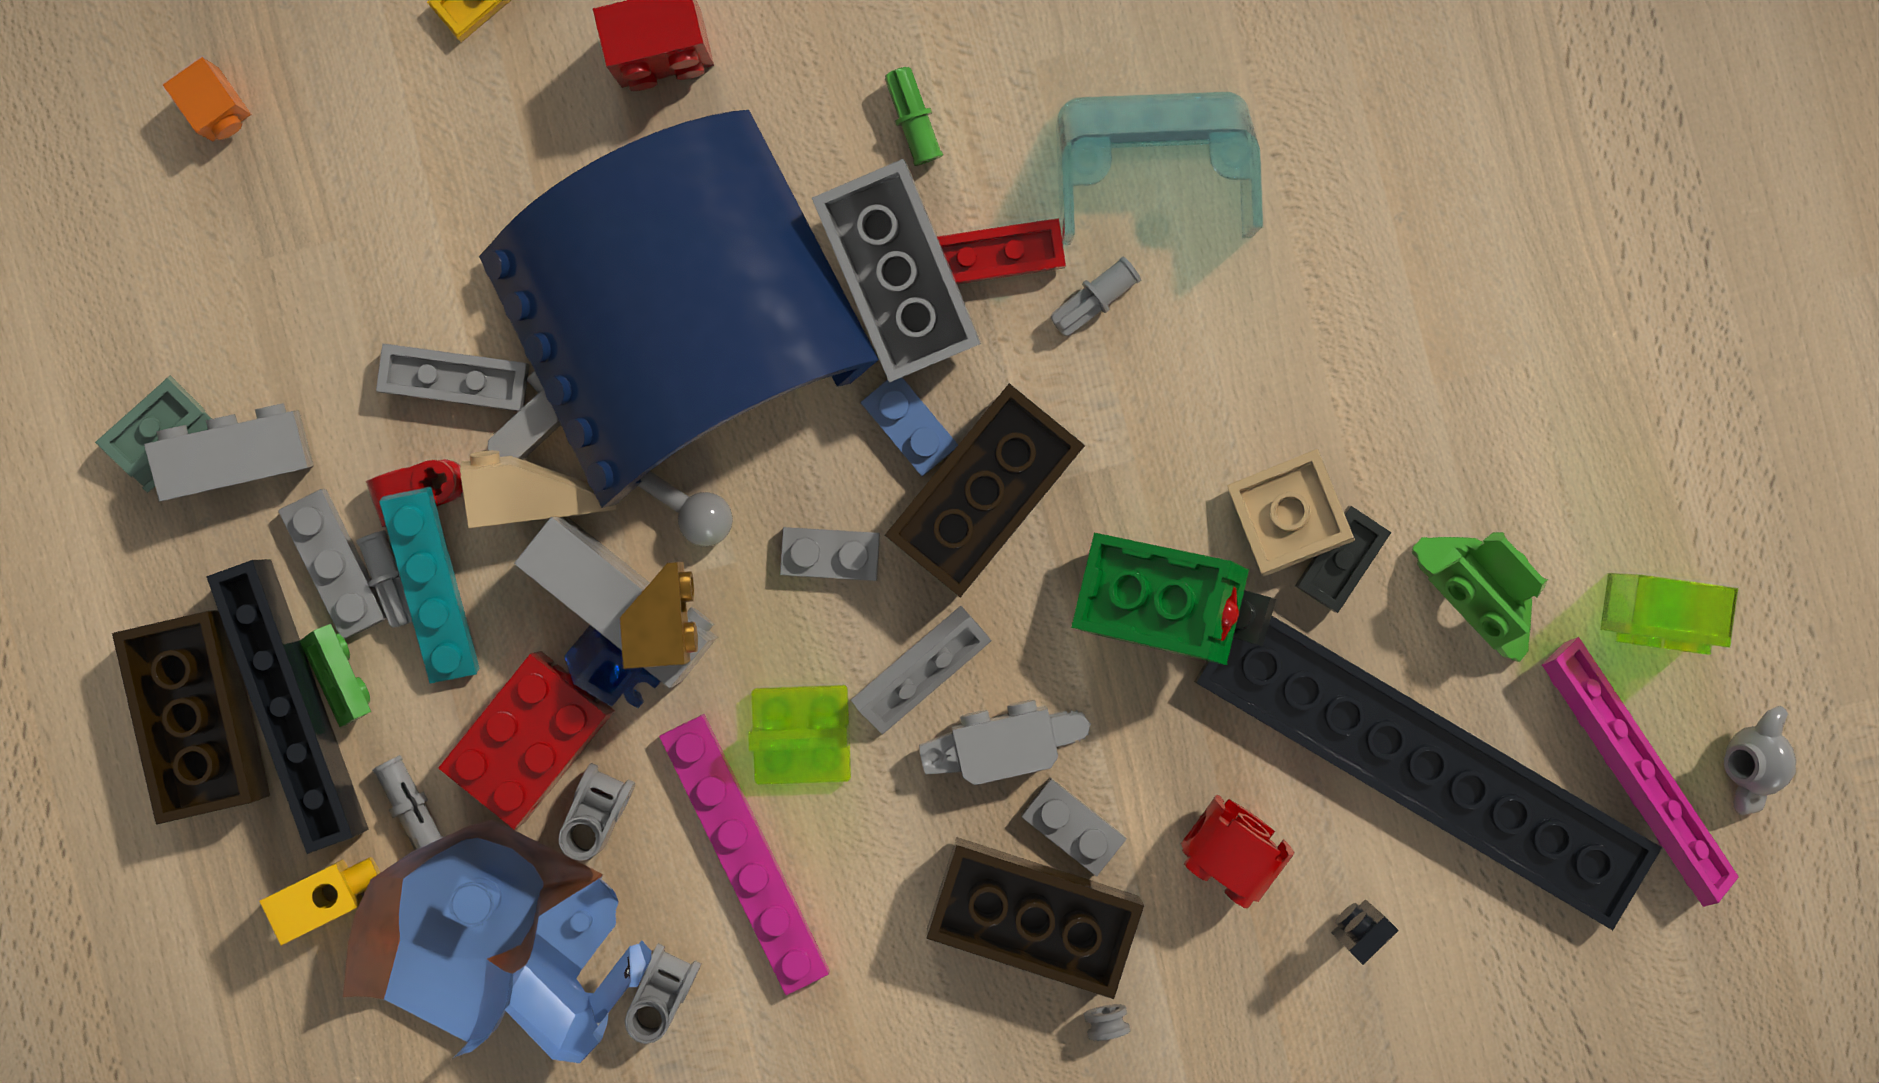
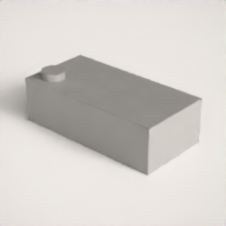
[812,159,982,382]
[514,517,718,688]

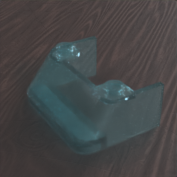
[1056,92,1263,245]

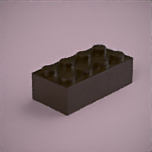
[884,383,1085,598]
[112,610,270,825]
[926,837,1144,999]

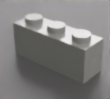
[144,403,314,502]

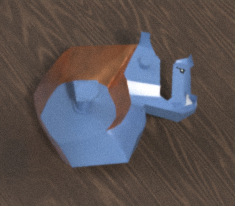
[343,820,651,1063]

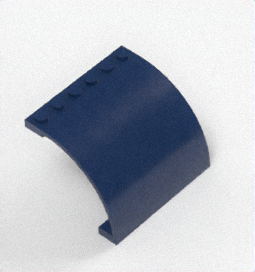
[479,110,879,508]

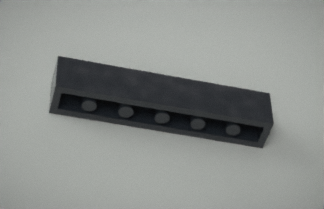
[206,559,369,854]

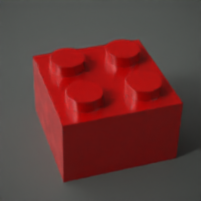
[593,0,714,91]

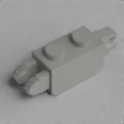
[919,700,1091,785]

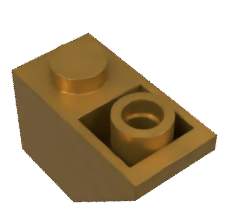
[620,562,698,669]

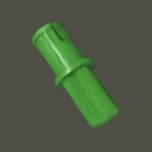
[885,67,943,166]

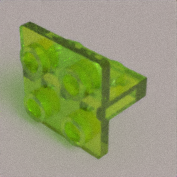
[748,685,851,785]

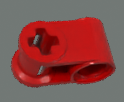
[366,459,463,527]

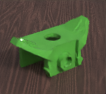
[1412,532,1548,662]

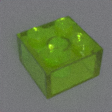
[1600,573,1738,655]

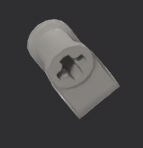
[558,763,635,861]
[625,943,701,1044]

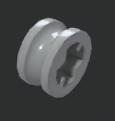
[1084,1004,1131,1041]

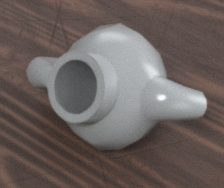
[1724,706,1796,815]

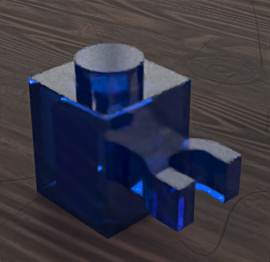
[564,625,661,708]

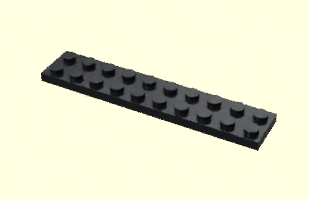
[1194,616,1662,931]

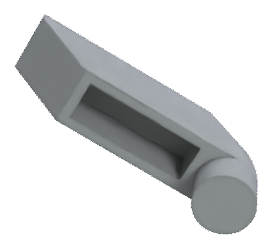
[488,371,561,460]

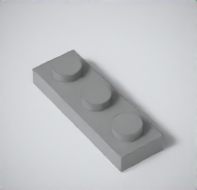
[376,343,530,411]
[278,489,387,639]
[851,606,992,735]

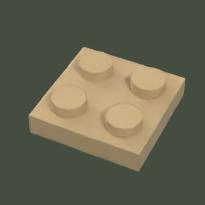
[1227,449,1355,576]

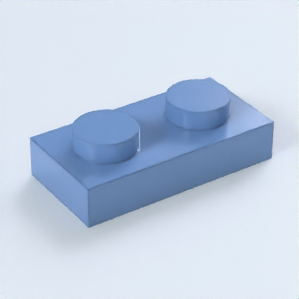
[860,377,958,477]

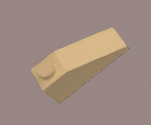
[460,450,617,528]

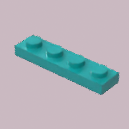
[379,487,480,684]

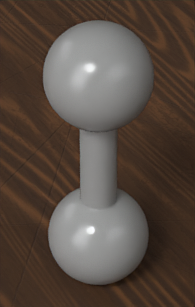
[638,471,733,546]

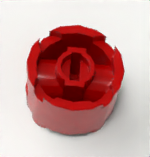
[1180,795,1295,909]

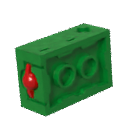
[1071,532,1249,665]

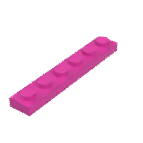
[1542,637,1739,907]
[659,714,830,995]

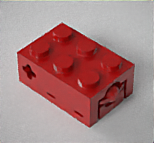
[438,651,615,830]

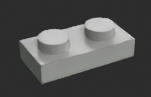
[780,527,880,581]
[1021,777,1127,876]

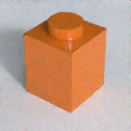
[163,57,251,142]

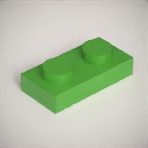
[300,624,371,727]

